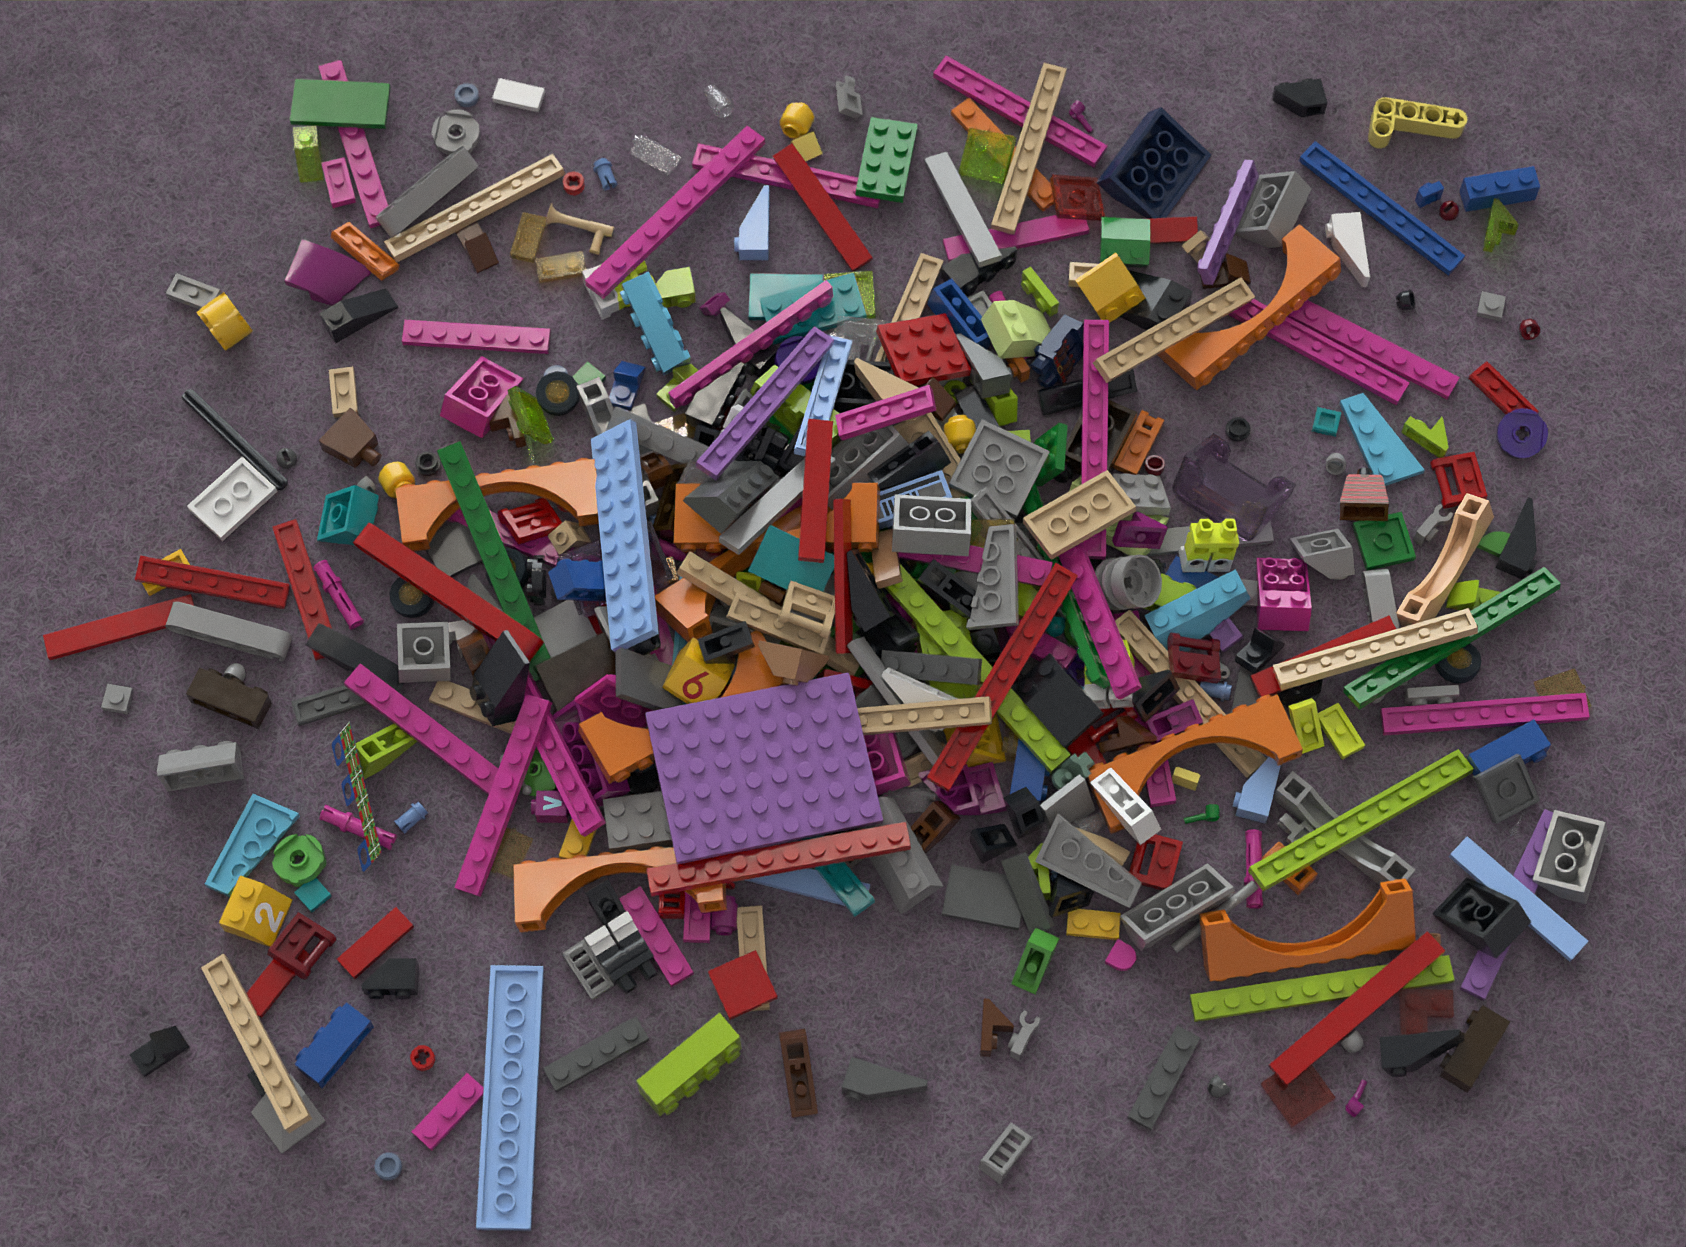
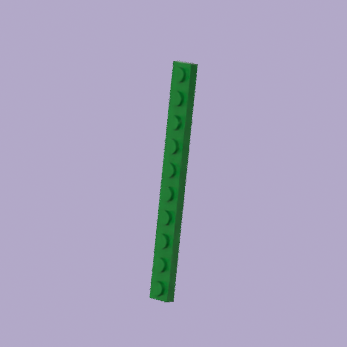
[437,441,550,682]
[1022,483,1111,689]
[1343,567,1561,710]

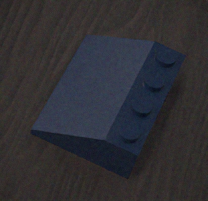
[1096,107,1211,219]

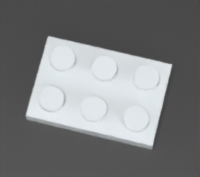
[187,457,277,541]

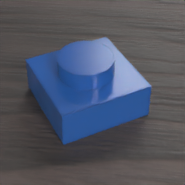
[1415,181,1444,208]

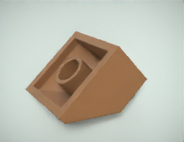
[758,640,829,686]

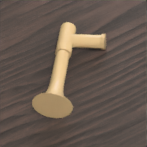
[545,203,614,255]

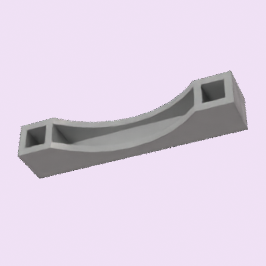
[577,377,659,518]
[1273,771,1415,885]

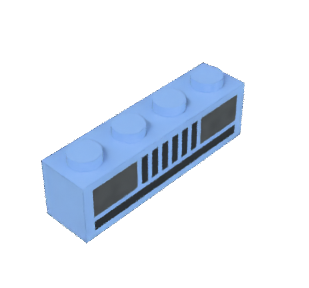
[879,470,952,530]

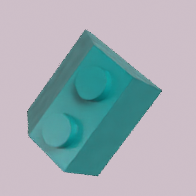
[317,485,379,545]

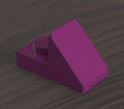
[1112,511,1168,549]
[1147,699,1203,743]

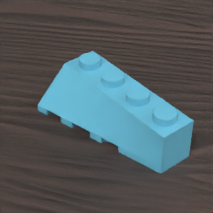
[620,272,691,376]
[1144,569,1251,652]

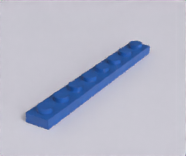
[1299,141,1465,276]

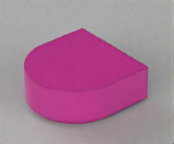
[1105,939,1136,971]

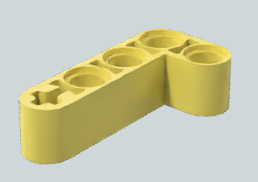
[1368,97,1467,148]

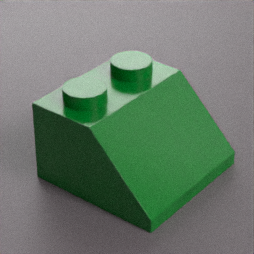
[1099,217,1150,268]

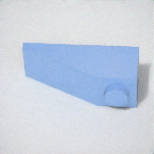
[734,185,770,260]
[1232,757,1281,823]

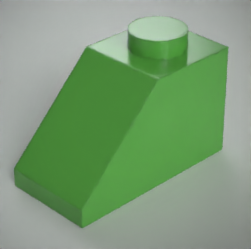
[1011,928,1060,994]

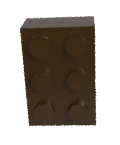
[1065,399,1137,475]
[533,632,616,712]

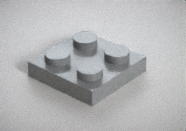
[1112,473,1171,516]

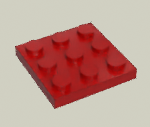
[876,313,971,386]

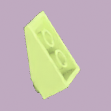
[981,300,1051,359]

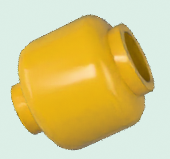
[780,103,814,139]
[943,415,976,454]
[378,462,415,498]

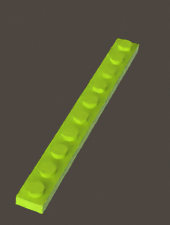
[885,565,1071,773]
[1248,749,1474,892]
[1190,955,1455,1022]

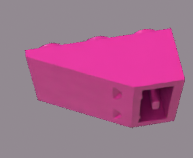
[1256,557,1312,631]

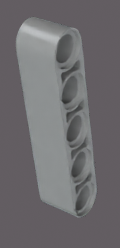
[376,146,478,237]
[1361,569,1408,686]
[165,602,293,661]

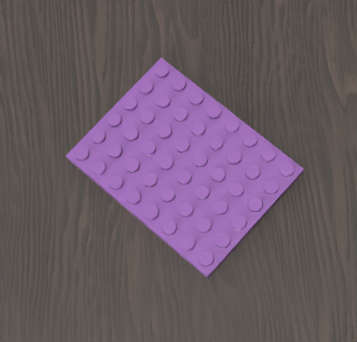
[645,672,883,864]

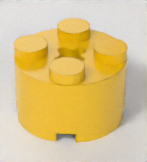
[196,292,253,351]

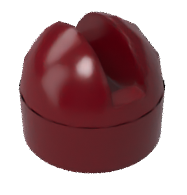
[1439,200,1459,221]
[1519,318,1540,340]
[1145,455,1165,476]

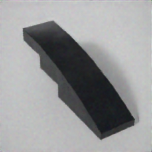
[305,623,404,693]

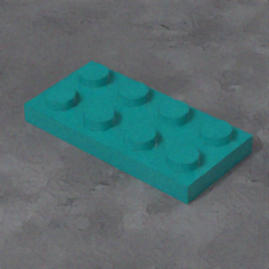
[760,273,867,345]

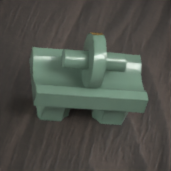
[1050,752,1095,790]

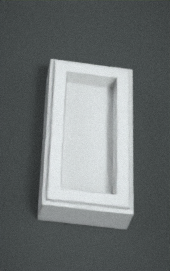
[492,78,545,112]

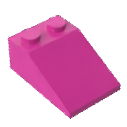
[440,356,524,438]
[575,674,655,728]
[864,733,911,795]

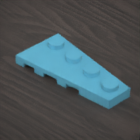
[1339,393,1425,486]
[205,794,300,897]

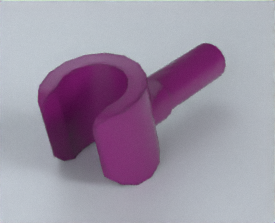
[1069,100,1093,133]
[1345,1080,1367,1118]

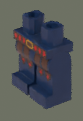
[1031,314,1084,388]

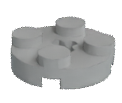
[432,110,480,155]

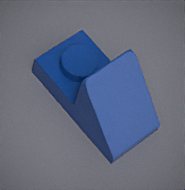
[609,361,646,410]

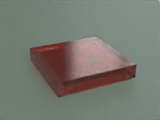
[1050,174,1105,221]
[1260,1065,1336,1128]

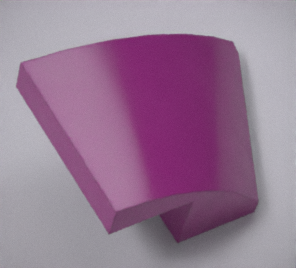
[284,239,372,306]
[918,761,1007,815]

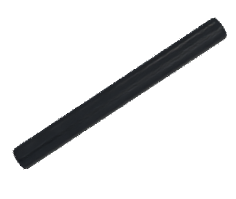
[182,389,288,491]

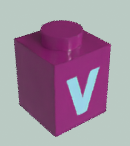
[531,791,569,823]

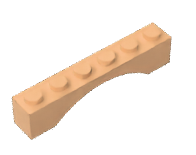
[1396,494,1494,628]

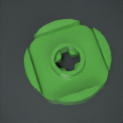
[272,834,327,887]

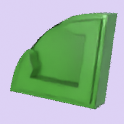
[1477,531,1510,557]

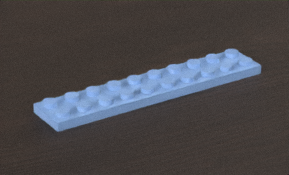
[591,419,659,652]
[476,965,544,1231]

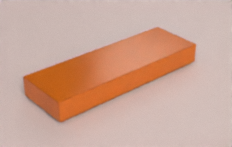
[331,222,400,281]

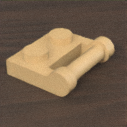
[778,581,835,639]

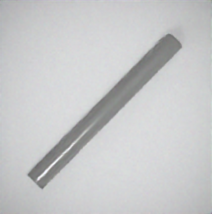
[1171,880,1259,953]

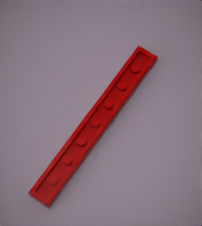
[1268,931,1445,1086]

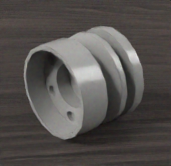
[1095,554,1162,611]

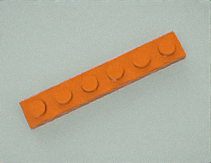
[951,98,1061,212]

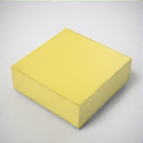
[791,132,823,161]
[1172,766,1200,791]

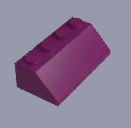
[552,699,631,807]

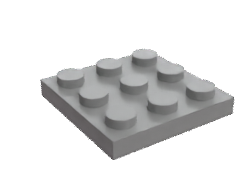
[949,419,1050,519]

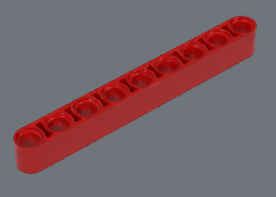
[353,523,544,662]

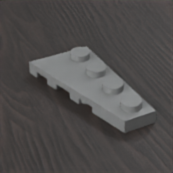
[966,524,1019,630]
[1035,814,1142,908]

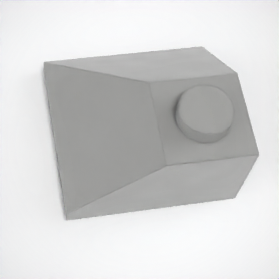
[1290,529,1355,580]
[251,1074,326,1154]

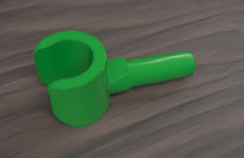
[1184,804,1220,824]

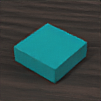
[1312,407,1342,437]
[294,878,332,913]

